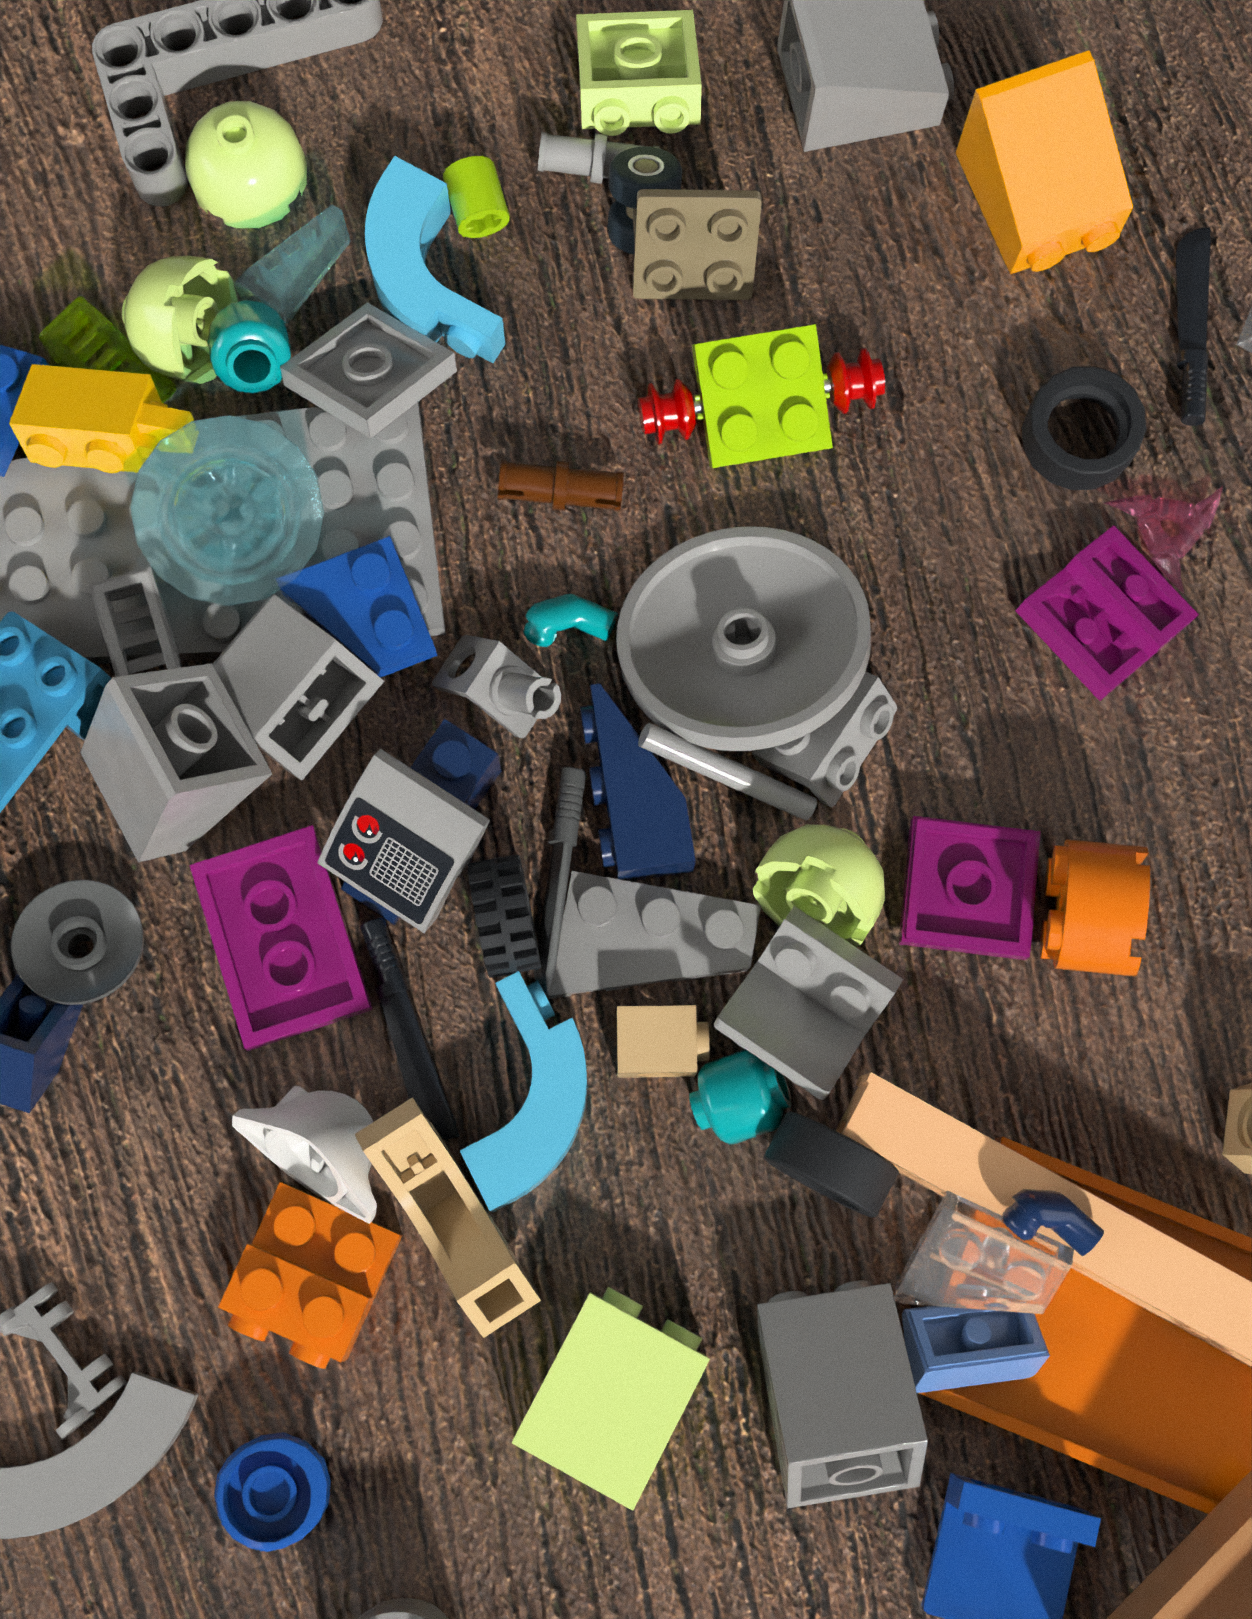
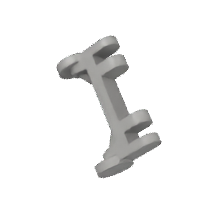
[0,1282,127,1439]

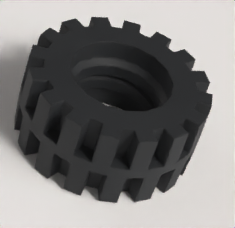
[467,854,541,978]

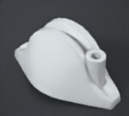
[232,1086,377,1224]

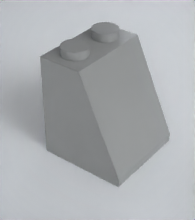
[777,0,954,152]
[80,663,272,862]
[757,1280,928,1509]

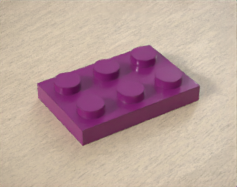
[189,825,373,1051]

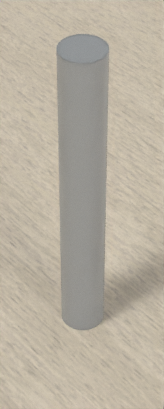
[638,723,817,821]

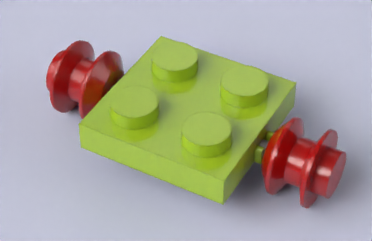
[638,324,885,468]

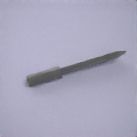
[534,767,586,993]

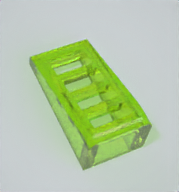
[39,296,177,403]

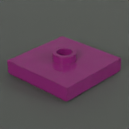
[898,816,1041,960]

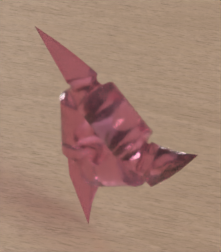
[1104,486,1223,595]

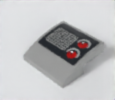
[317,749,490,933]

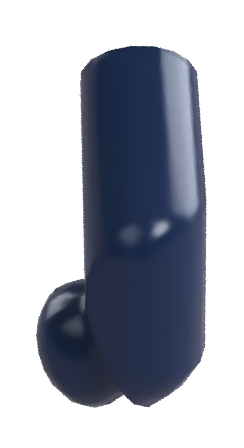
[1002,1189,1104,1256]

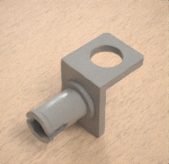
[432,635,561,738]

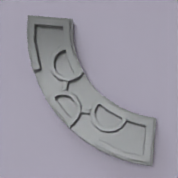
[0,1371,199,1539]

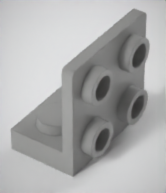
[714,906,904,1100]

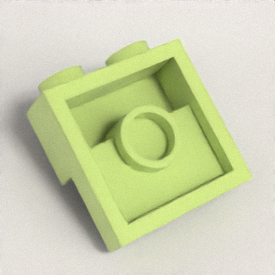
[576,10,702,136]

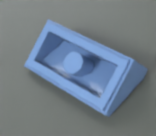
[902,1294,1050,1393]

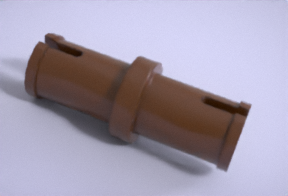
[497,460,624,512]

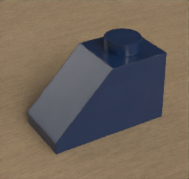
[0,974,83,1113]

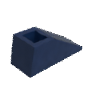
[580,684,696,881]

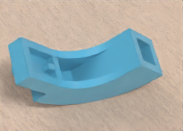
[365,156,505,363]
[460,971,587,1212]

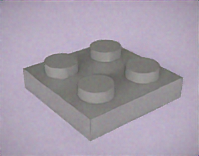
[280,302,457,439]

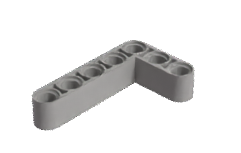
[92,0,383,207]

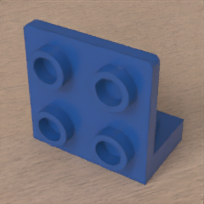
[922,1473,1101,1619]

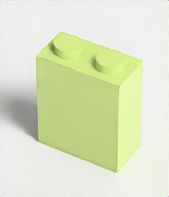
[512,1287,710,1511]

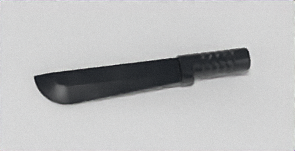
[1176,227,1211,426]
[360,917,459,1139]

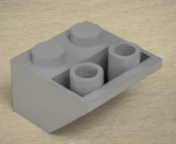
[213,594,384,781]

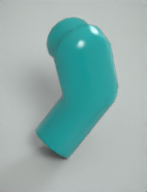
[523,594,618,647]

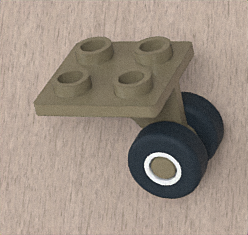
[608,147,762,300]

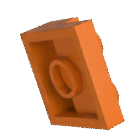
[218,1182,403,1369]

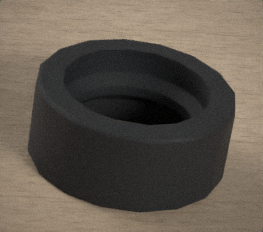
[1022,366,1146,490]
[763,1111,899,1218]

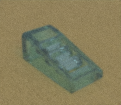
[234,204,350,326]

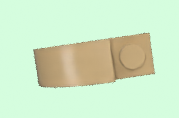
[354,1097,541,1338]

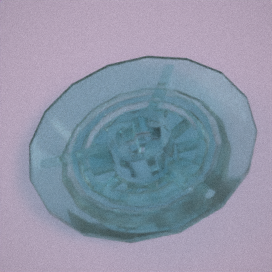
[130,415,324,606]

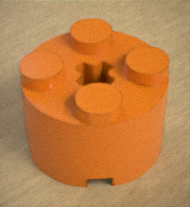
[1040,839,1150,977]

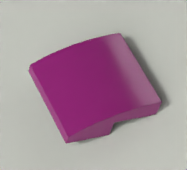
[1015,525,1199,701]

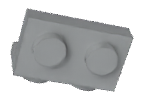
[752,672,897,807]

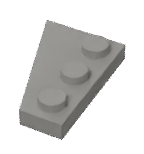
[548,871,761,999]

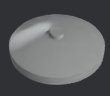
[616,526,871,751]

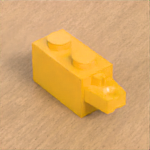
[9,364,199,473]

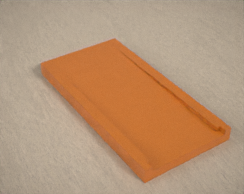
[919,1136,1252,1514]

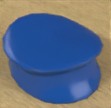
[214,1432,331,1552]

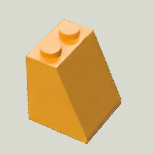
[956,50,1133,275]

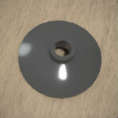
[11,880,144,1005]

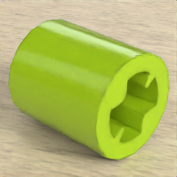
[443,156,510,238]

